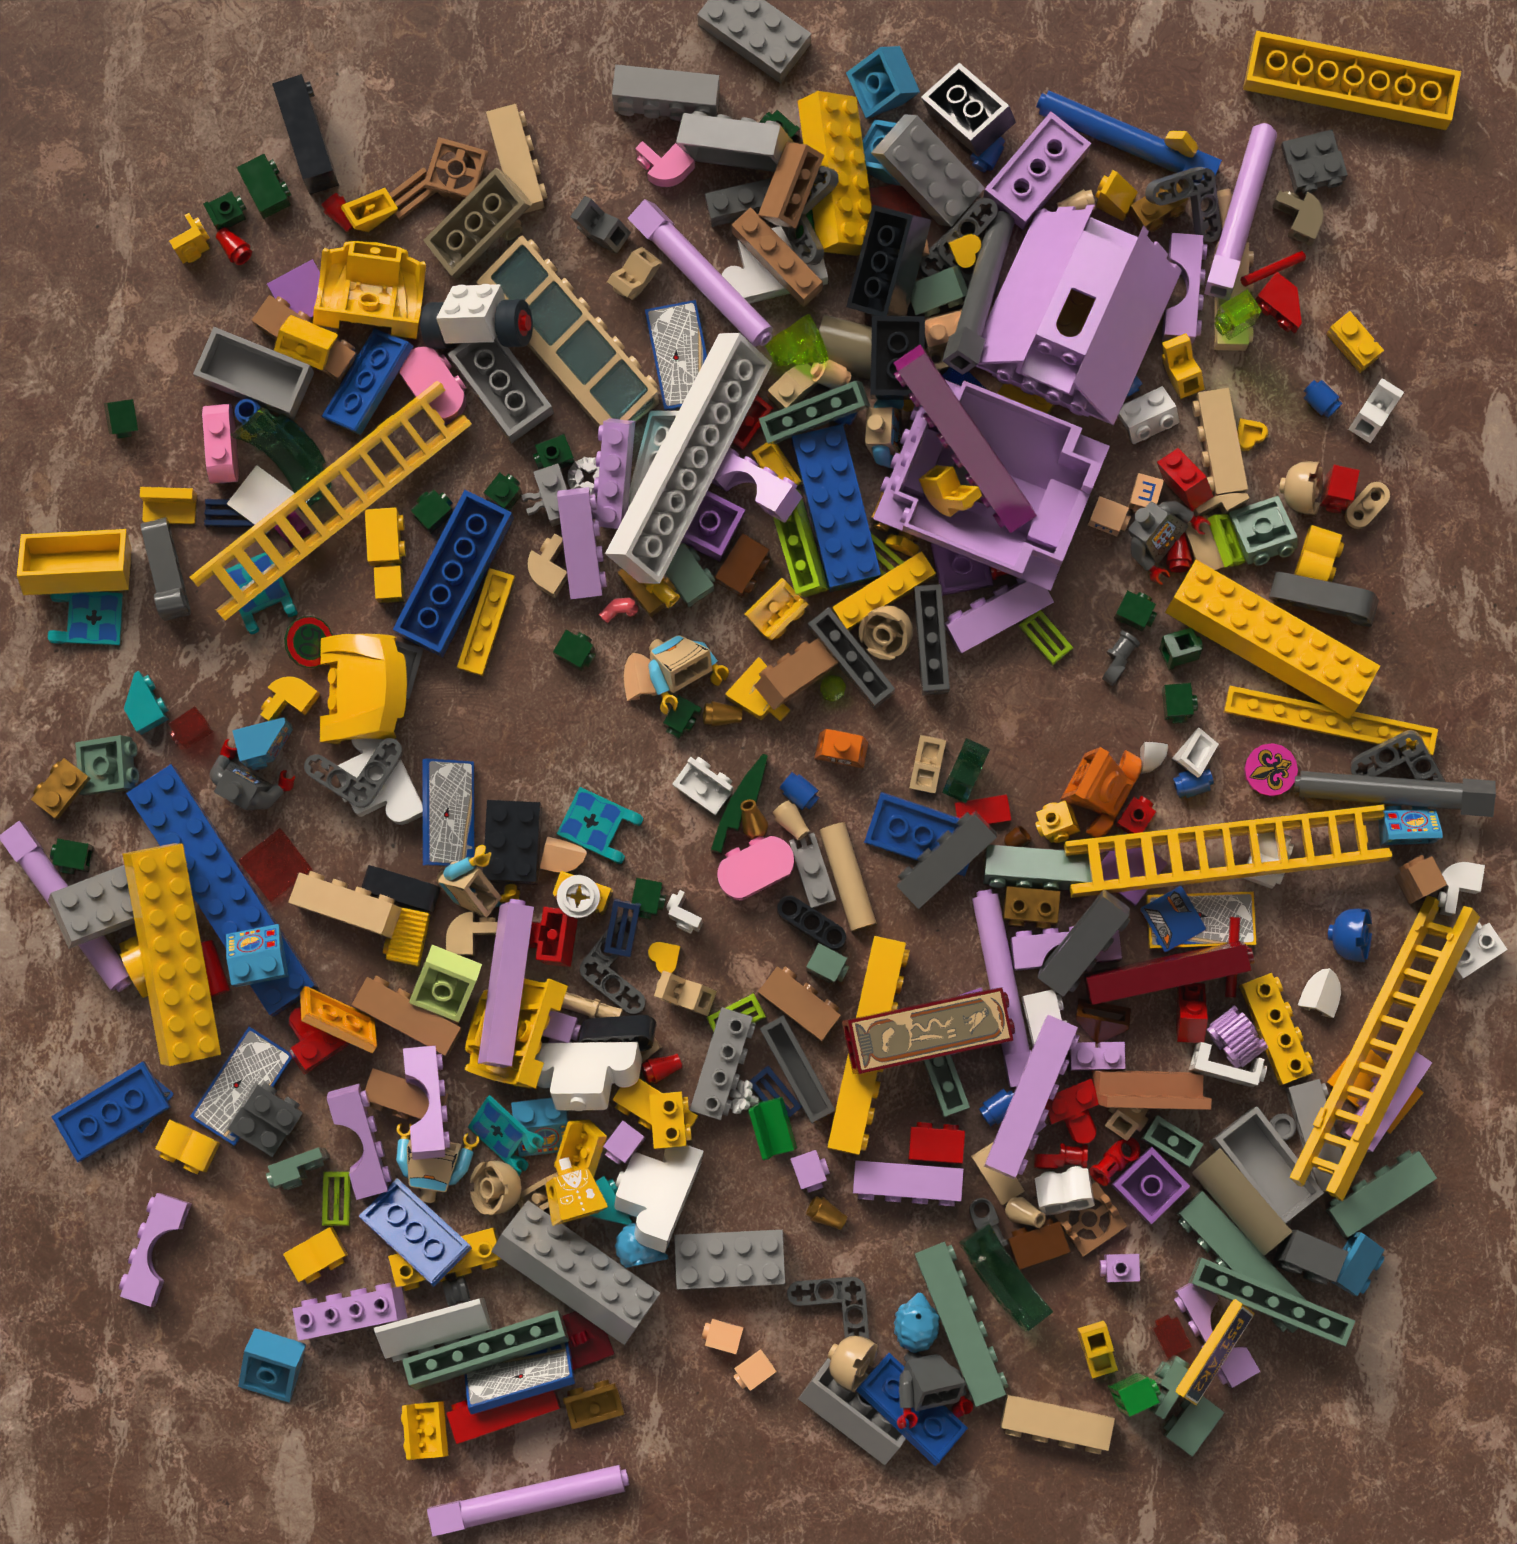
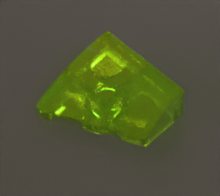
[764,314,829,366]

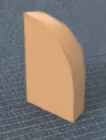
[624,653,657,701]
[540,837,587,872]

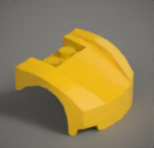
[313,241,426,339]
[320,634,407,744]
[465,978,568,1088]

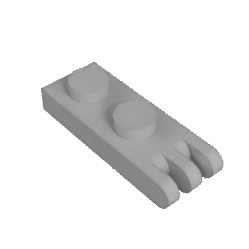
[789,833,836,908]

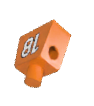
[814,729,869,769]

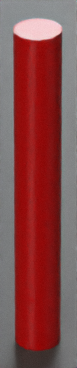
[1240,251,1306,287]
[1225,917,1241,997]

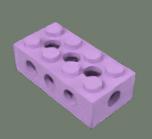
[983,112,1091,230]

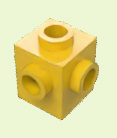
[1036,800,1080,843]

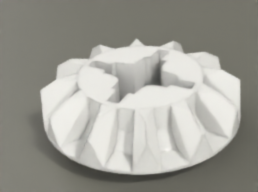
[568,457,600,497]
[557,875,600,918]

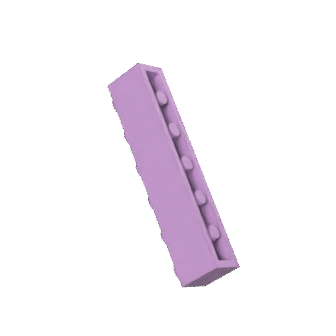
[984,1015,1080,1179]

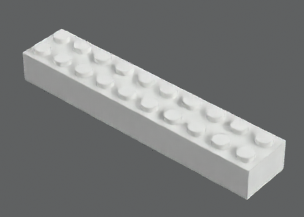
[605,333,772,584]

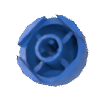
[1328,908,1372,962]

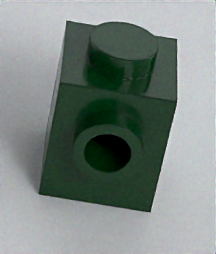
[104,399,138,439]
[533,434,575,469]
[483,472,523,511]
[411,489,453,534]
[1114,590,1157,632]
[553,630,596,672]
[1162,683,1198,724]
[50,838,94,875]
[630,878,666,920]

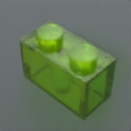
[1214,289,1262,340]

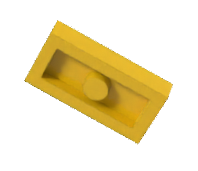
[274,315,338,370]
[140,487,197,525]

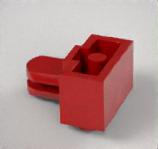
[528,907,578,967]
[289,1007,349,1075]
[1044,1079,1099,1144]

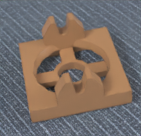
[423,137,489,201]
[1054,1182,1127,1257]

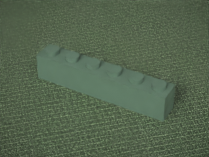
[1176,1191,1306,1333]
[914,1242,1008,1407]
[1188,1257,1355,1347]
[402,1310,570,1390]

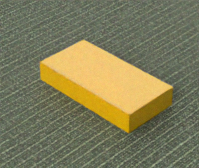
[751,443,802,486]

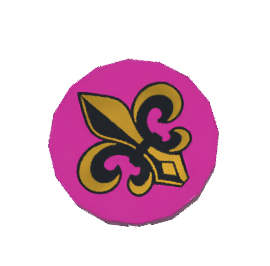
[1244,743,1298,797]

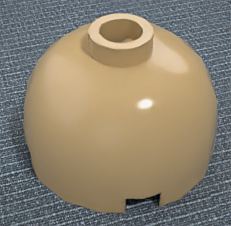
[1280,461,1323,515]
[859,605,913,660]
[470,1161,521,1215]
[828,1336,878,1392]

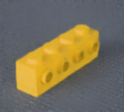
[1239,973,1314,1086]
[388,1228,501,1291]

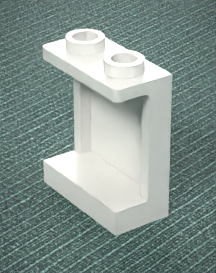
[1189,1042,1267,1087]

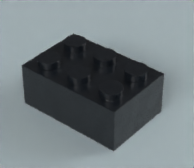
[921,63,1016,157]
[870,316,925,400]
[483,800,542,885]

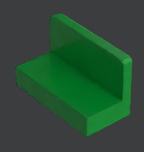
[749,1097,797,1161]

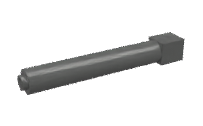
[942,211,1015,375]
[1294,771,1496,817]

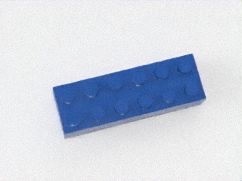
[792,424,881,593]
[393,490,514,658]

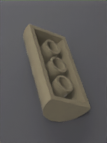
[423,168,531,279]
[812,314,926,381]
[1192,1148,1292,1256]

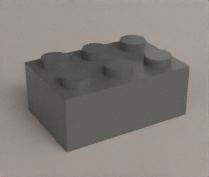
[1273,1230,1348,1285]

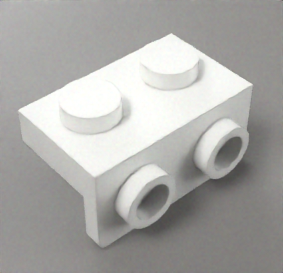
[1118,386,1179,444]
[672,757,734,816]
[666,890,703,934]

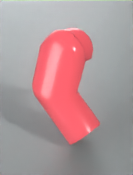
[598,598,639,624]

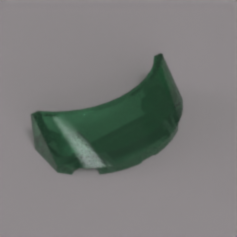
[230,408,332,512]
[959,1224,1053,1331]

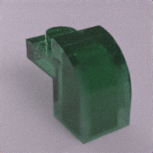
[942,738,990,803]

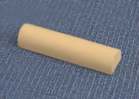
[820,822,877,932]

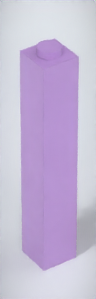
[478,899,534,1068]

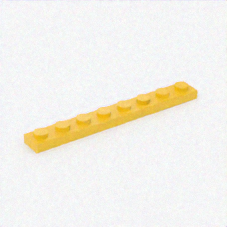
[1223,686,1438,755]

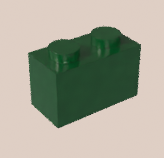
[236,154,291,219]

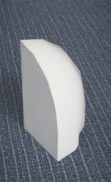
[1140,742,1168,774]
[1298,968,1341,1018]

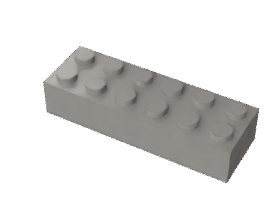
[491,1200,660,1345]

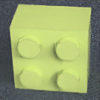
[409,945,482,1022]

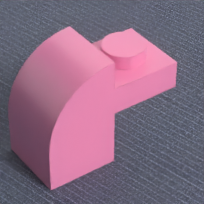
[635,141,695,187]

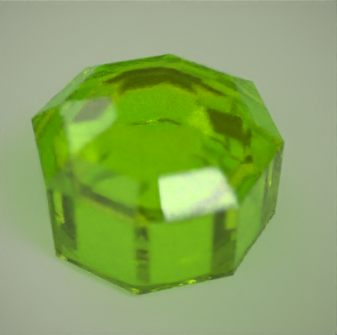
[820,675,846,702]

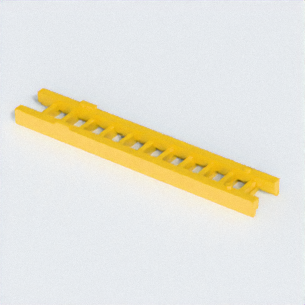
[189,381,472,621]
[1064,805,1392,898]
[1289,896,1480,1201]

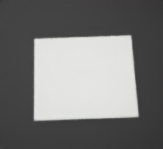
[227,465,294,533]

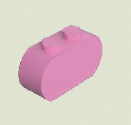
[400,347,466,424]
[202,404,239,484]
[717,836,794,901]

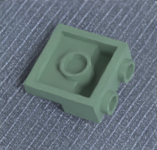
[1229,496,1298,566]
[75,735,139,795]
[266,1147,329,1190]
[1149,1355,1190,1419]

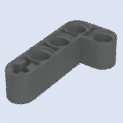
[141,517,191,621]
[1269,572,1379,627]

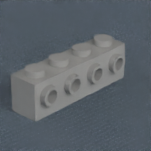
[690,1007,756,1120]

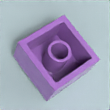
[681,490,745,562]
[1111,1147,1190,1224]

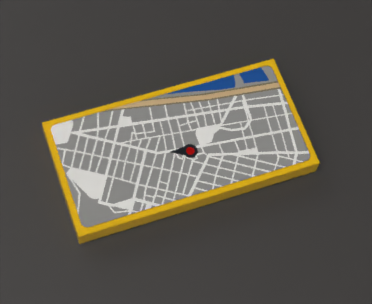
[1146,891,1256,949]

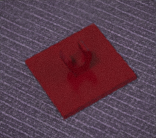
[563,1311,615,1370]

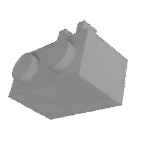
[521,464,567,527]

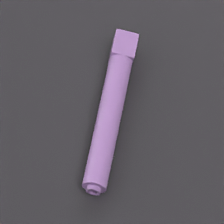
[1204,123,1277,301]
[628,199,773,346]
[0,821,132,992]
[972,889,1031,1088]
[427,1465,629,1537]

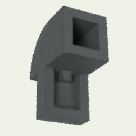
[570,196,631,254]

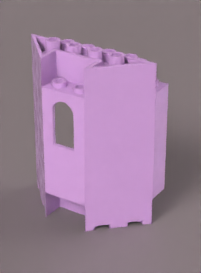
[976,205,1182,425]
[873,380,1110,591]

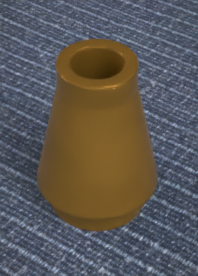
[703,701,742,727]
[740,799,768,839]
[806,1196,848,1230]

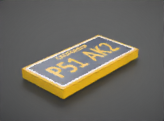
[1176,1299,1255,1406]

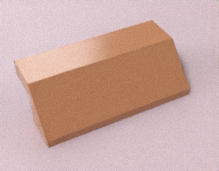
[1092,1070,1212,1110]

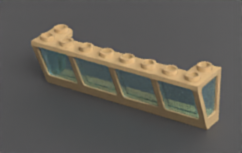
[476,235,660,428]

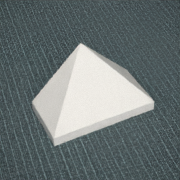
[1172,727,1219,777]

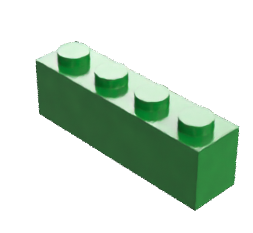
[1108,1373,1161,1417]

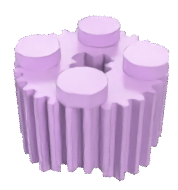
[1207,1005,1268,1068]

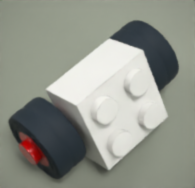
[420,284,533,350]

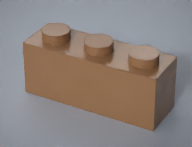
[758,142,824,228]
[754,638,838,710]
[1394,855,1447,904]
[758,966,841,1042]
[365,1068,451,1121]

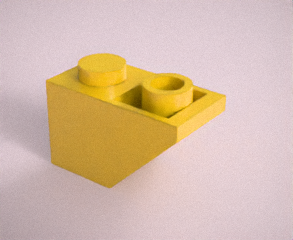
[1095,170,1138,221]

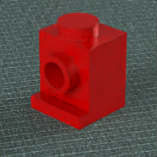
[1115,796,1156,834]

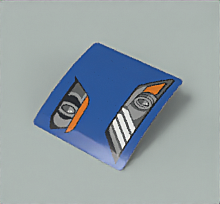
[1140,886,1206,952]

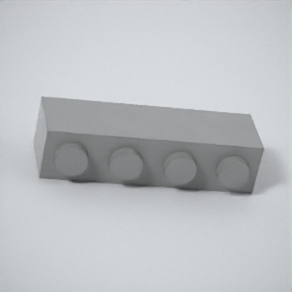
[1285,1079,1345,1191]

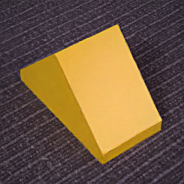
[341,188,398,232]

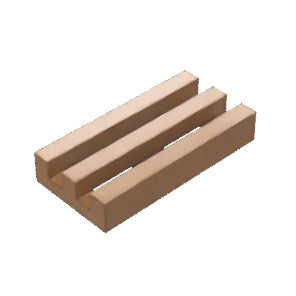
[389,167,436,221]

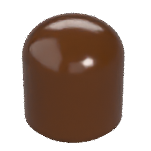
[1004,825,1031,847]

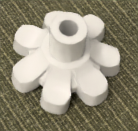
[730,1080,759,1114]

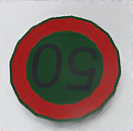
[284,616,333,668]

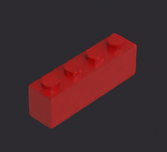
[446,1389,561,1444]

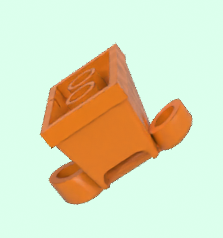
[1061,747,1142,838]

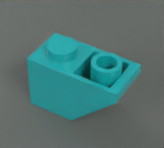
[124,671,169,735]
[590,1176,633,1225]

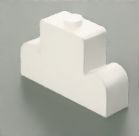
[722,226,828,304]
[337,739,423,825]
[535,1042,642,1111]
[614,1145,703,1253]

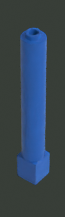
[1036,90,1222,183]

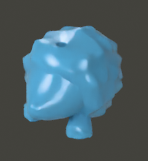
[615,1223,670,1268]
[894,1292,940,1353]

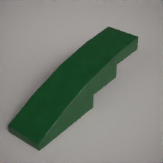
[711,754,768,855]

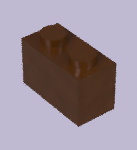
[715,533,771,598]
[1007,1218,1070,1270]

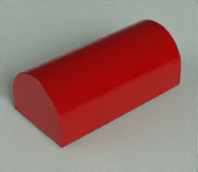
[731,394,773,450]
[201,940,231,998]

